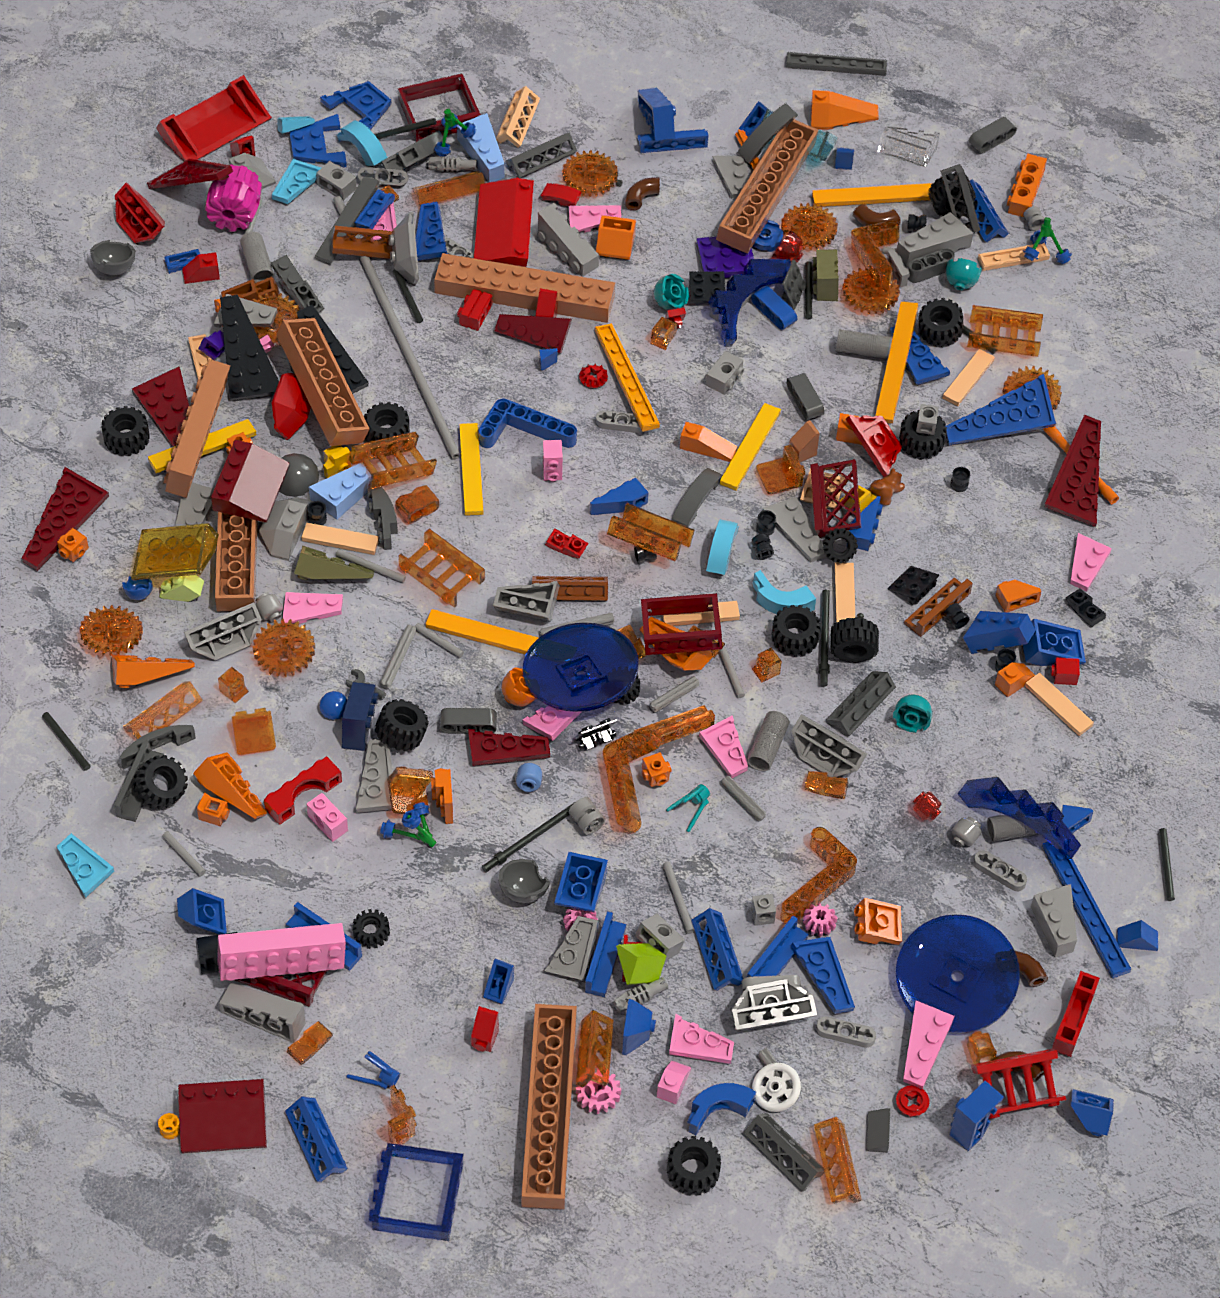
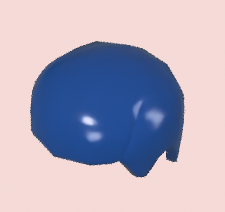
[122,575,153,601]
[319,691,347,720]

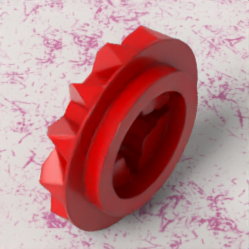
[579,363,608,388]
[896,1085,930,1118]

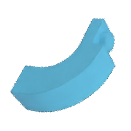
[336,120,388,166]
[706,519,739,575]
[752,570,816,614]

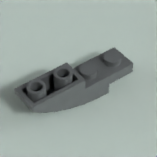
[381,130,443,176]
[271,255,324,313]
[368,479,398,550]

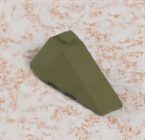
[294,546,374,580]

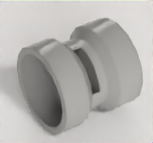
[1024,206,1044,231]

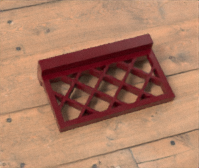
[810,459,862,538]
[234,970,328,1007]

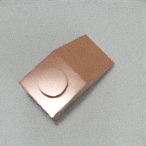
[788,420,820,463]

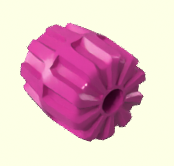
[205,164,262,232]

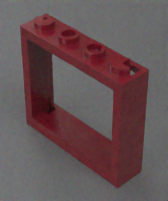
[398,73,481,142]
[641,593,723,655]

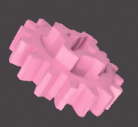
[576,1068,621,1114]

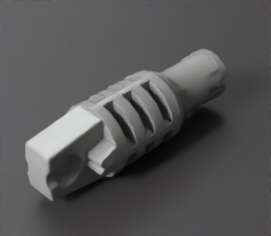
[429,156,477,172]
[613,977,668,1013]

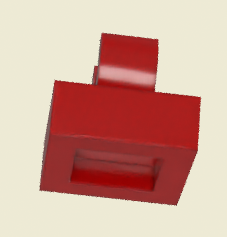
[665,307,686,329]

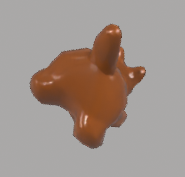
[867,468,905,506]

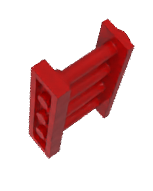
[971,1049,1066,1119]

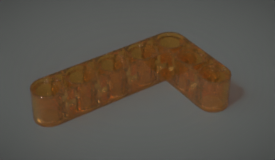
[851,220,899,288]
[603,727,661,833]
[780,827,857,924]

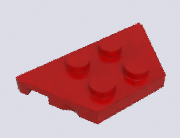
[846,415,902,477]

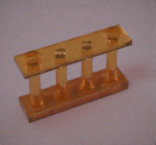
[967,305,1043,357]
[349,431,437,489]
[607,503,695,561]
[398,528,485,608]

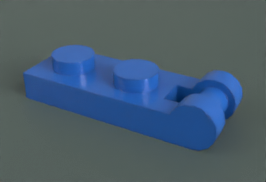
[355,189,395,229]

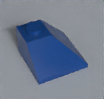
[177,888,227,934]
[622,999,656,1055]
[1071,1089,1114,1136]

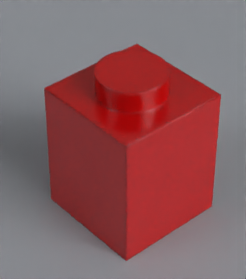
[1050,657,1080,685]

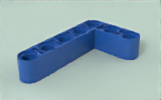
[479,398,577,448]

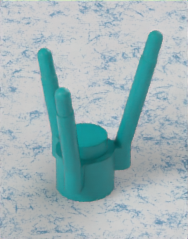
[666,784,710,832]

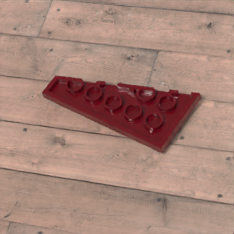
[147,159,234,189]
[132,366,189,447]
[1044,414,1101,527]
[22,467,109,571]

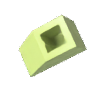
[159,569,204,602]

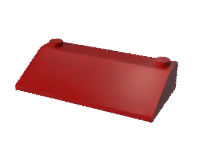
[156,75,272,161]
[474,178,534,267]

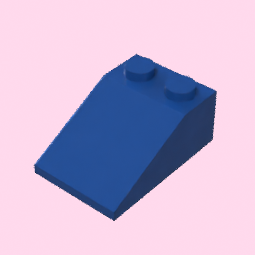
[1023,619,1086,666]
[554,852,608,913]

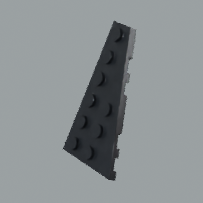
[220,295,279,401]

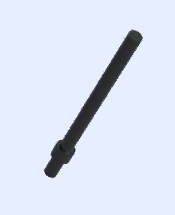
[818,589,830,687]
[482,802,575,872]

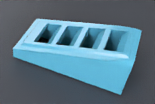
[277,116,315,133]

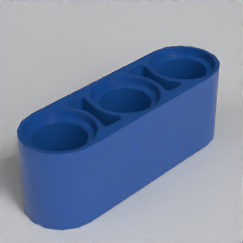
[751,286,798,330]

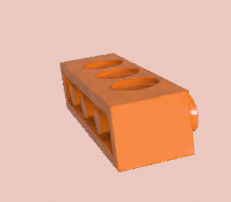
[1007,153,1047,217]

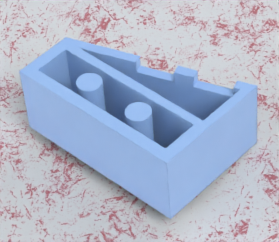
[309,463,375,520]

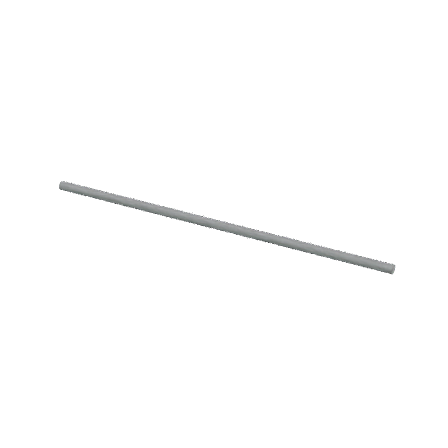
[333,196,460,460]

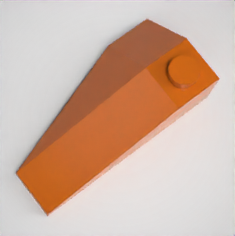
[811,90,879,130]
[639,617,713,670]
[112,655,195,688]
[193,752,267,819]

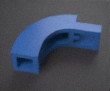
[687,1083,756,1136]

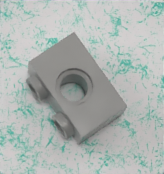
[316,161,357,201]
[706,351,744,394]
[635,913,685,961]

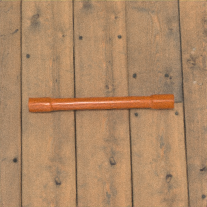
[1043,426,1119,505]

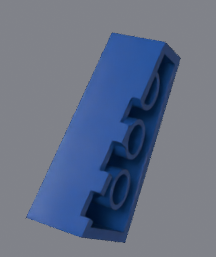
[637,88,676,141]

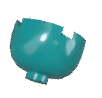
[946,258,982,291]
[654,274,689,310]
[893,694,933,733]

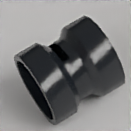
[907,214,927,231]
[950,467,971,492]
[307,501,327,526]
[756,510,776,535]
[751,534,774,560]
[634,541,657,563]
[944,603,970,630]
[995,649,1016,672]

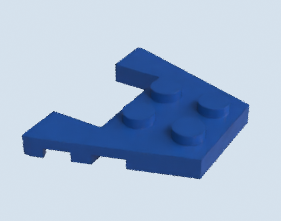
[320,81,391,130]
[290,114,347,168]

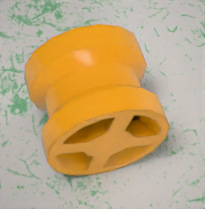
[158,1113,180,1140]

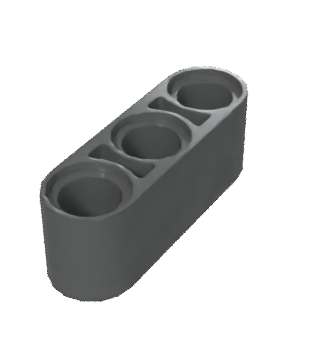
[969,117,1017,153]
[908,248,955,283]
[786,373,824,420]
[440,708,497,734]

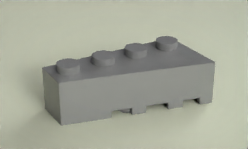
[537,203,599,277]
[896,212,974,266]
[219,983,306,1044]

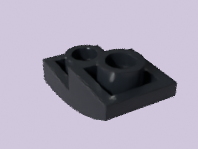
[1066,588,1106,627]

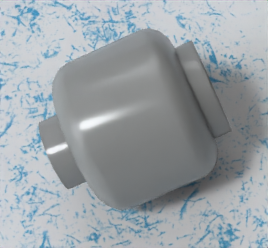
[255,592,283,622]
[952,816,982,847]

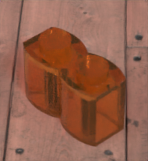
[396,485,439,524]

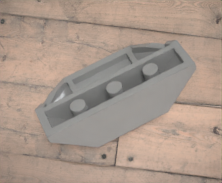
[389,212,419,285]
[259,497,313,561]
[184,602,262,660]
[791,714,867,778]
[732,979,817,1030]

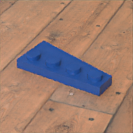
[416,202,447,261]
[890,326,950,385]
[791,937,855,1014]

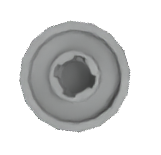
[569,797,605,835]

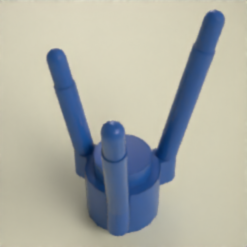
[346,1051,401,1089]

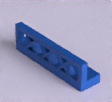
[638,129,709,153]
[970,179,1009,242]
[286,902,362,971]
[691,908,744,991]
[585,911,626,997]
[747,916,809,977]
[285,1096,348,1182]

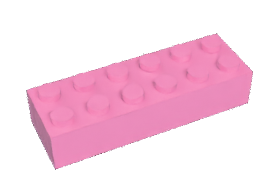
[218,923,346,981]

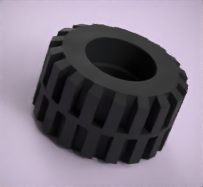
[928,172,976,216]
[918,298,963,347]
[364,402,410,451]
[101,406,150,456]
[899,410,947,459]
[771,605,821,657]
[830,617,879,663]
[375,699,429,751]
[133,755,188,809]
[667,1136,721,1196]

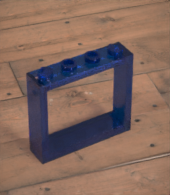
[369,1143,464,1241]

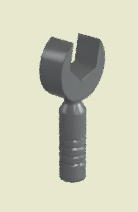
[346,669,386,700]

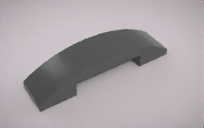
[738,103,798,164]
[672,468,723,528]
[120,725,196,769]

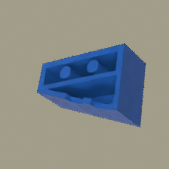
[963,611,1036,654]
[949,1081,1004,1151]

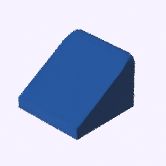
[539,348,558,371]

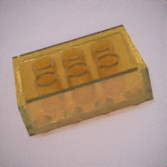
[131,523,219,580]

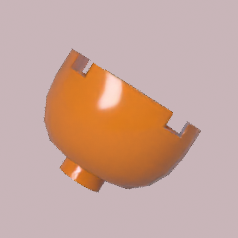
[501,667,540,707]

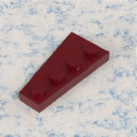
[494,314,572,353]
[468,729,551,766]

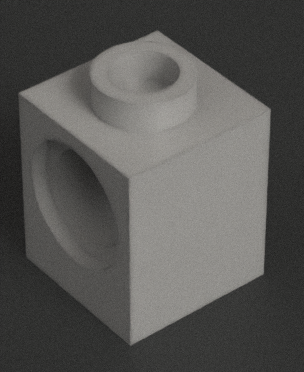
[916,404,939,435]
[751,894,776,926]

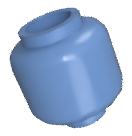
[516,763,543,792]

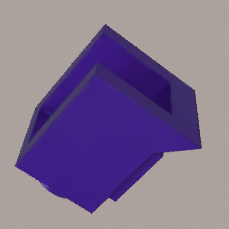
[198,330,225,360]

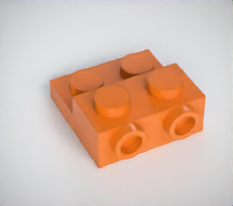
[431,768,453,824]
[854,898,902,945]

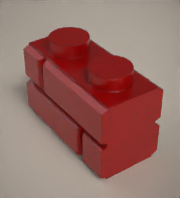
[457,289,493,331]

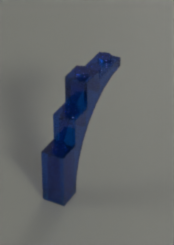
[709,259,791,347]
[958,777,1081,860]

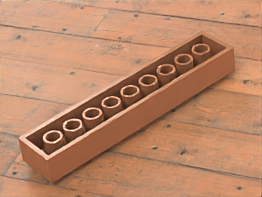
[716,119,819,254]
[434,253,615,323]
[521,1004,577,1209]

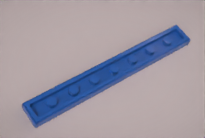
[1042,837,1131,979]

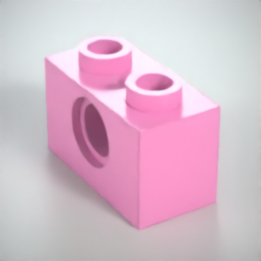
[543,440,563,481]
[306,793,348,842]

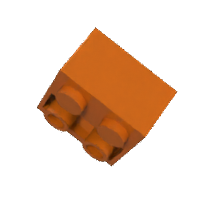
[596,215,636,260]

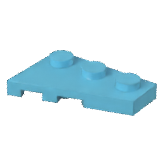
[272,159,321,204]
[57,833,115,898]

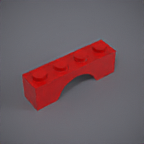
[264,756,342,825]
[1052,971,1100,1057]

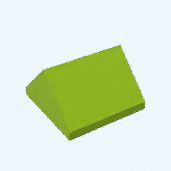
[616,943,667,985]

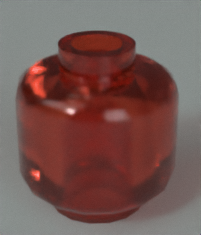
[913,791,942,820]

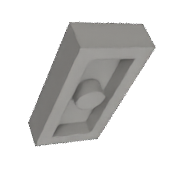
[886,249,910,287]

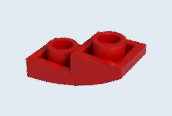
[541,183,582,206]
[545,529,589,558]

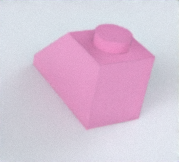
[657,1061,691,1104]

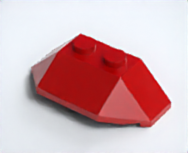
[115,182,165,243]
[272,373,311,440]

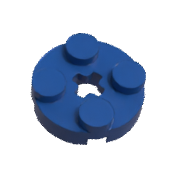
[752,220,783,252]

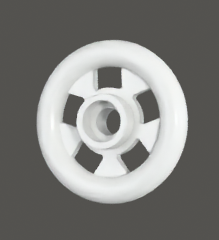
[752,1063,801,1112]

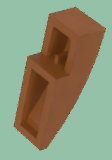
[221,277,281,304]

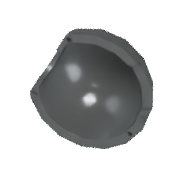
[90,240,136,275]
[279,453,320,497]
[498,859,550,904]

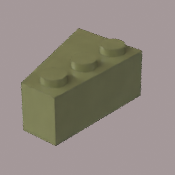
[813,249,839,301]

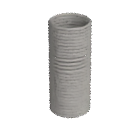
[240,232,274,283]
[836,329,892,359]
[747,711,790,771]
[987,807,1052,842]

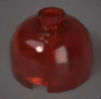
[771,230,803,265]

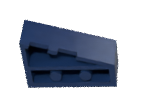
[342,682,379,751]

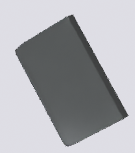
[866,1108,890,1153]

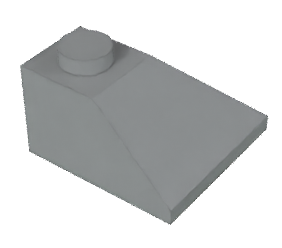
[229,153,276,189]

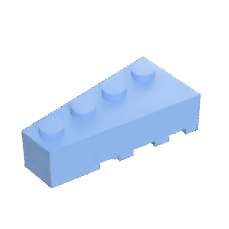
[457,113,505,183]

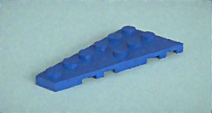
[945,374,1056,446]

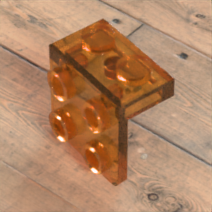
[756,445,806,494]
[232,708,276,755]
[387,766,434,817]
[387,1085,417,1147]

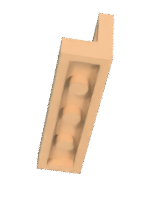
[496,86,540,148]

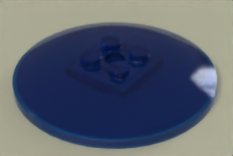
[523,622,639,712]
[896,914,1020,1034]

